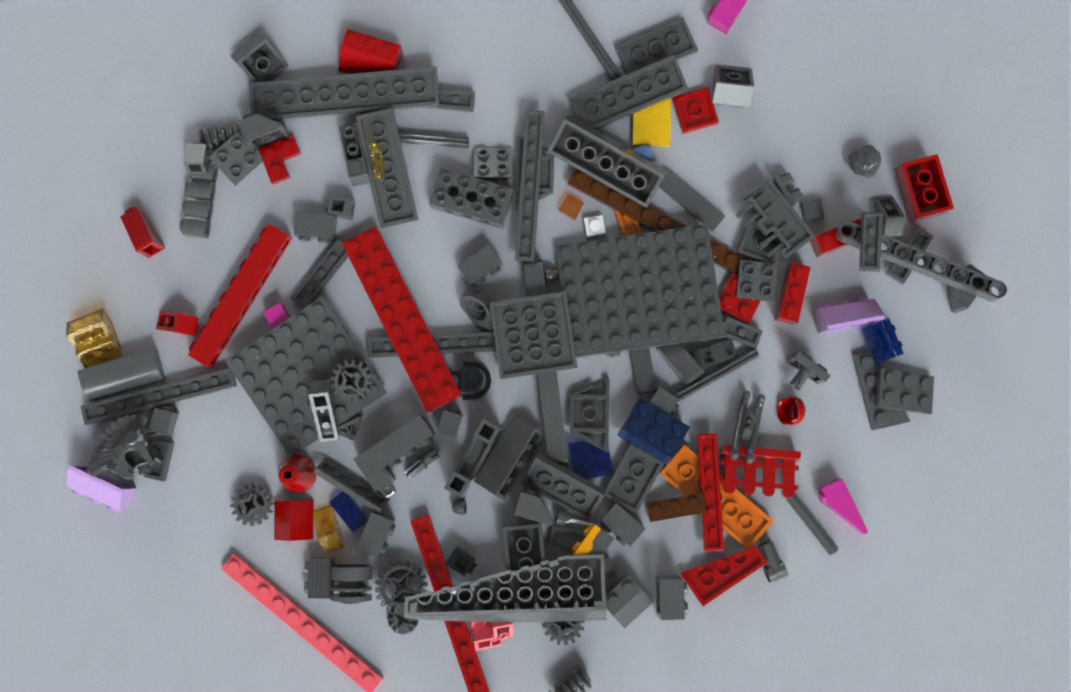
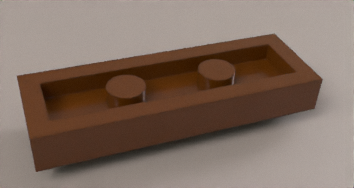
[646,493,708,522]

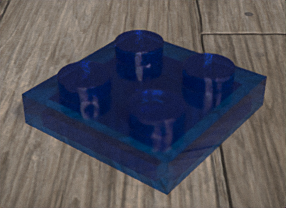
[568,440,614,480]

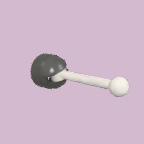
[555,509,602,528]

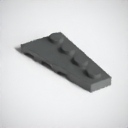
[853,351,911,430]

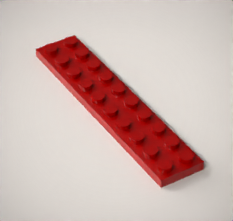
[342,226,462,413]

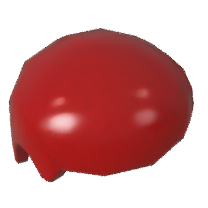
[777,396,806,425]

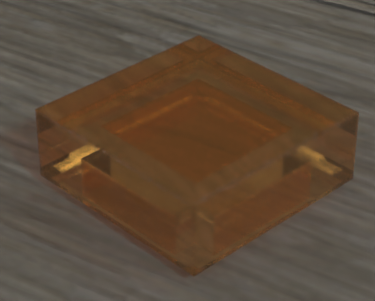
[559,194,584,220]

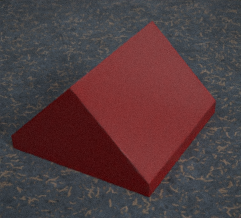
[274,500,314,541]

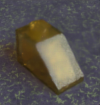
[313,505,344,554]

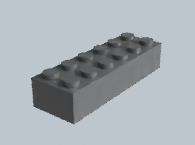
[547,115,668,208]

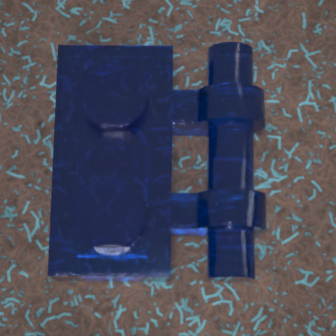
[861,318,904,364]

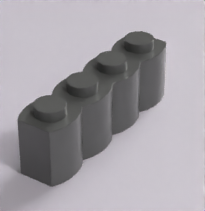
[179,161,218,239]

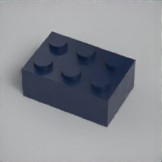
[617,397,690,465]

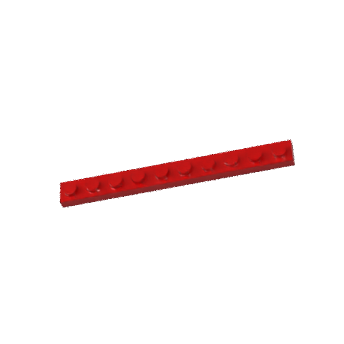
[410,515,490,692]

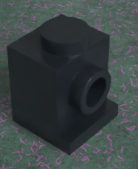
[445,546,477,577]

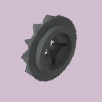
[387,602,419,635]

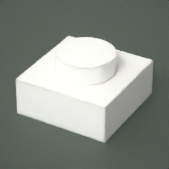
[584,215,606,238]

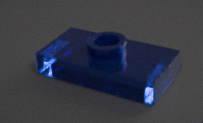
[329,491,368,533]

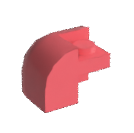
[470,622,513,651]

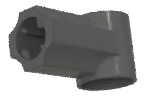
[757,541,788,583]

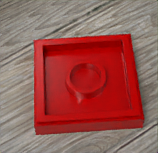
[672,87,719,134]

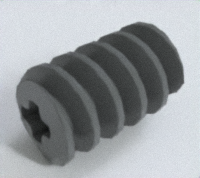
[199,126,242,151]
[549,665,592,692]

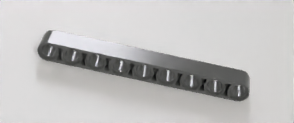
[835,221,1007,302]

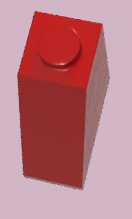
[120,207,165,258]

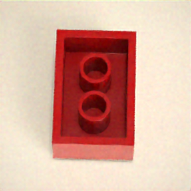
[894,154,954,223]

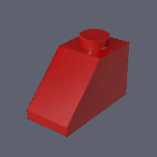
[156,311,199,336]

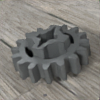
[330,359,374,402]
[230,484,274,526]
[542,621,585,645]

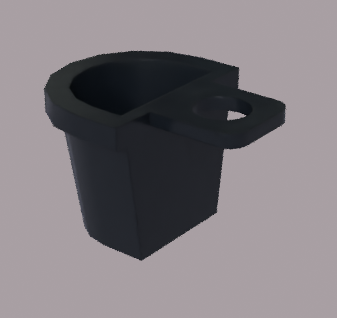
[450,362,491,400]

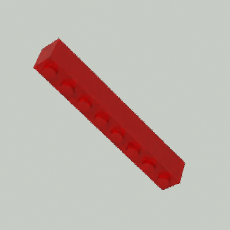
[188,224,292,368]

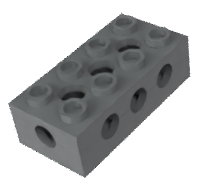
[429,168,514,229]

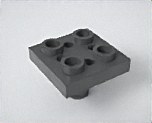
[787,352,831,390]

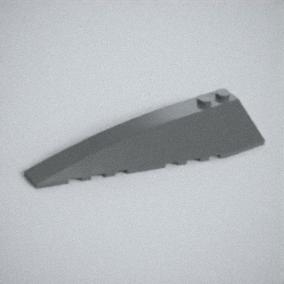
[404,554,607,622]

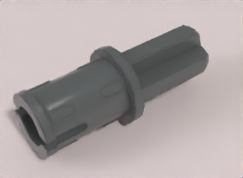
[404,447,441,479]

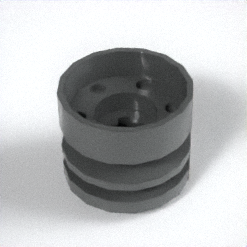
[330,564,373,604]

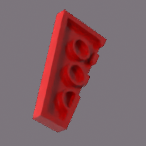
[680,546,768,606]

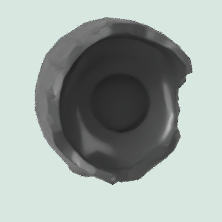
[848,145,881,178]

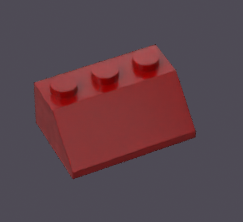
[338,29,403,74]

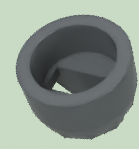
[452,499,467,515]

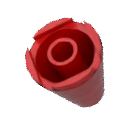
[278,455,317,493]

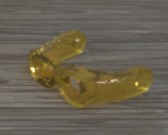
[369,143,385,180]

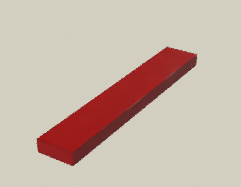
[696,433,724,552]

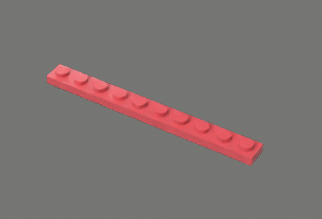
[221,553,384,692]

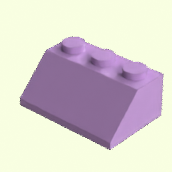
[814,296,885,334]
[67,465,136,512]

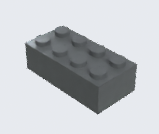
[502,522,545,571]

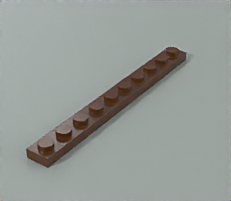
[567,168,743,273]

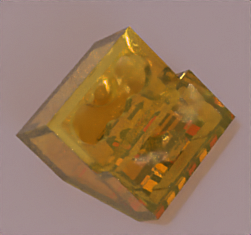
[66,308,121,368]

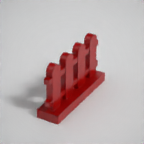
[720,445,801,499]

